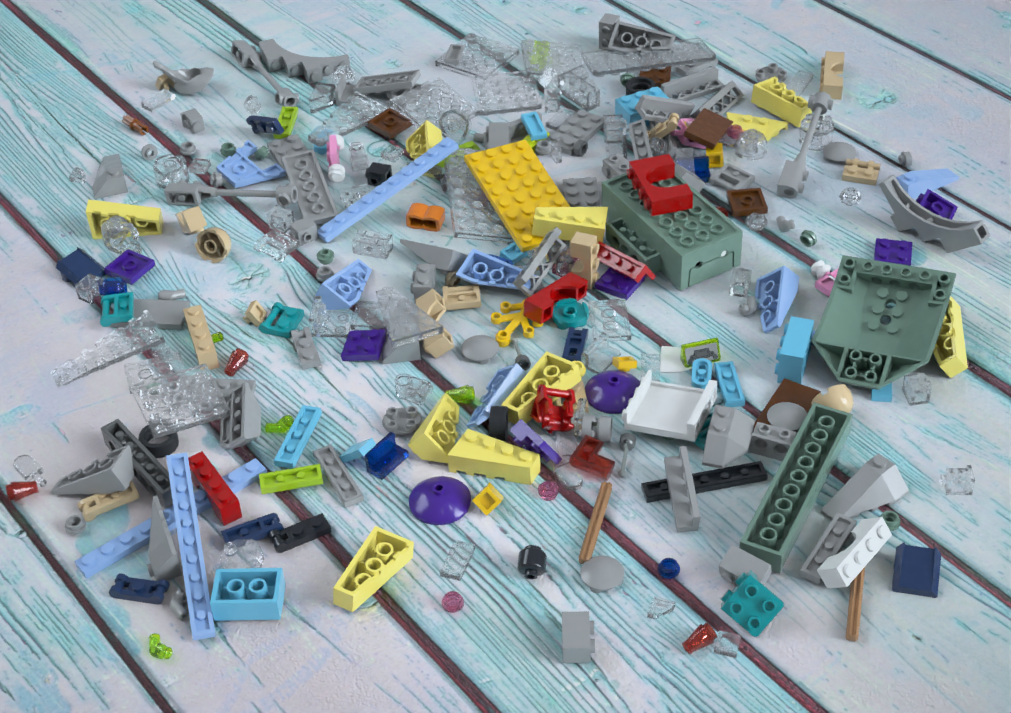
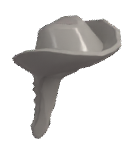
[153,61,214,94]

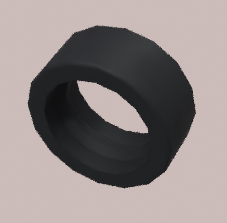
[626,77,655,95]
[489,406,508,442]
[139,421,179,458]

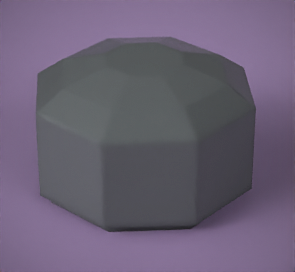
[573,139,588,157]

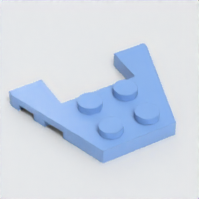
[216,140,286,188]

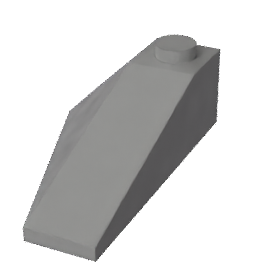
[147,495,182,581]

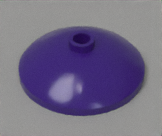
[585,370,640,414]
[409,476,471,525]

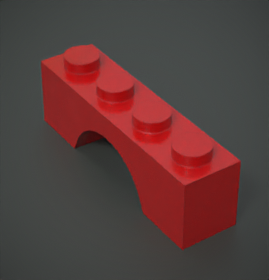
[523,272,588,324]
[188,451,243,526]

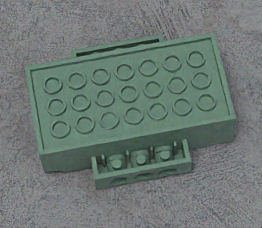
[602,173,743,291]

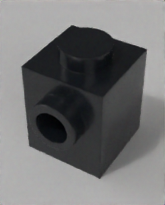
[365,162,392,187]

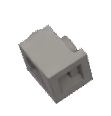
[180,108,205,134]

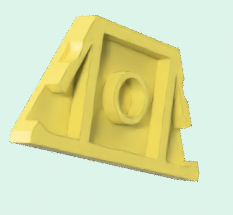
[726,112,788,143]

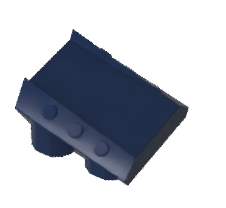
[56,247,106,290]
[892,543,941,598]

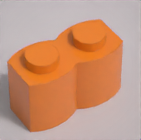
[406,203,445,232]

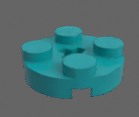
[552,298,589,330]

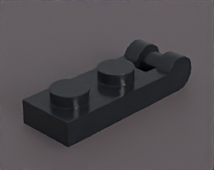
[268,513,332,553]

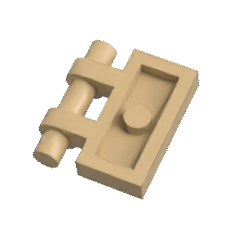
[842,158,881,186]

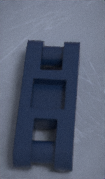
[562,327,589,362]
[109,573,170,605]

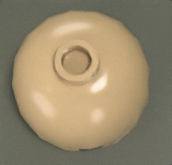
[195,227,231,263]
[812,384,854,413]

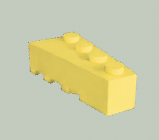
[751,77,812,127]
[86,199,164,239]
[532,207,608,243]
[933,296,968,378]
[501,351,582,424]
[447,429,540,485]
[333,526,414,612]

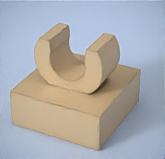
[155,74,175,92]
[243,300,267,327]

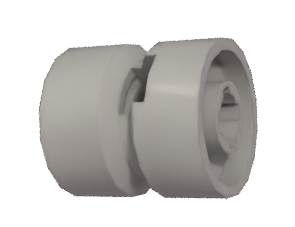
[581,415,612,443]

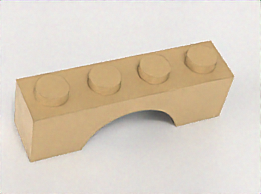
[819,51,845,100]
[175,205,207,235]
[416,289,454,358]
[183,305,219,372]

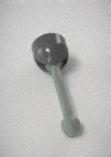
[511,337,531,371]
[618,433,636,477]

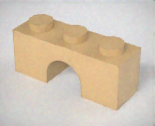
[570,231,599,289]

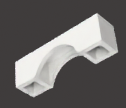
[817,517,892,588]

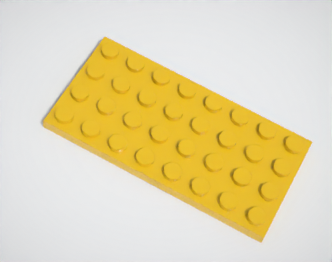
[464,140,570,252]

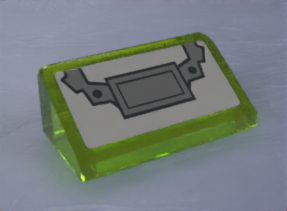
[680,337,721,368]

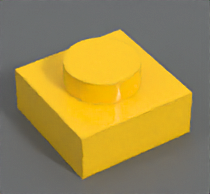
[612,356,637,372]

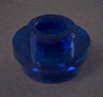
[658,558,680,579]

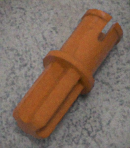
[122,115,148,135]

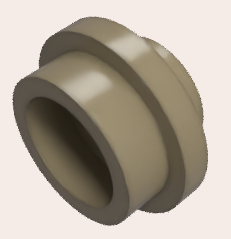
[445,271,461,287]

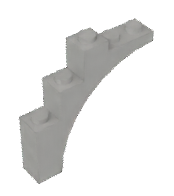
[259,39,351,84]
[879,175,991,253]

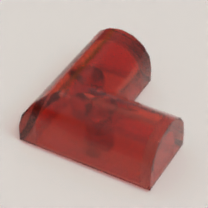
[569,435,615,481]

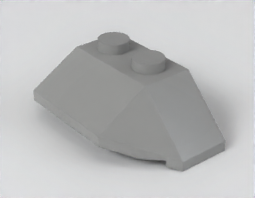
[220,382,261,449]
[702,405,755,469]

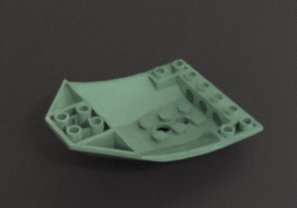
[811,255,956,390]

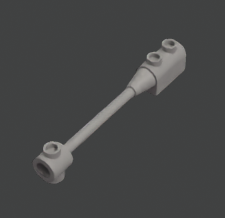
[231,40,299,107]
[777,92,833,198]
[164,180,298,207]

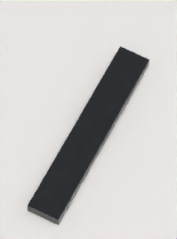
[641,461,768,503]

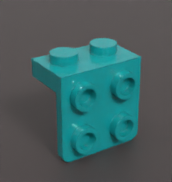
[720,570,784,637]

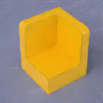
[706,143,724,168]
[472,482,504,516]

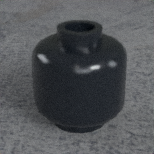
[517,545,547,580]

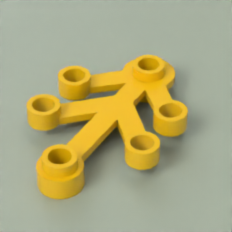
[491,298,543,347]

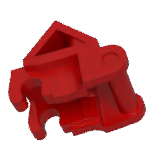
[530,384,576,434]

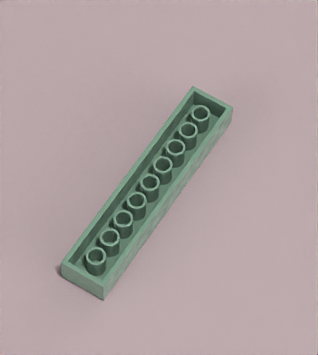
[739,403,853,574]

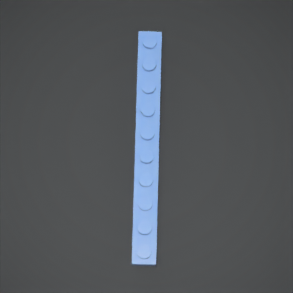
[317,137,459,243]
[166,452,216,641]
[75,458,267,579]

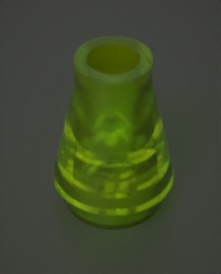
[445,385,475,404]

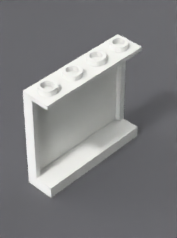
[622,370,717,442]

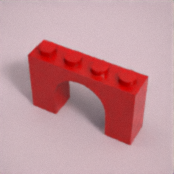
[627,154,693,216]

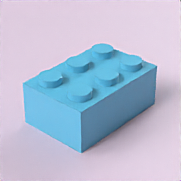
[615,86,670,130]
[774,316,814,384]
[210,568,286,621]

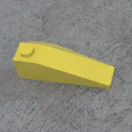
[406,120,442,160]
[408,393,459,463]

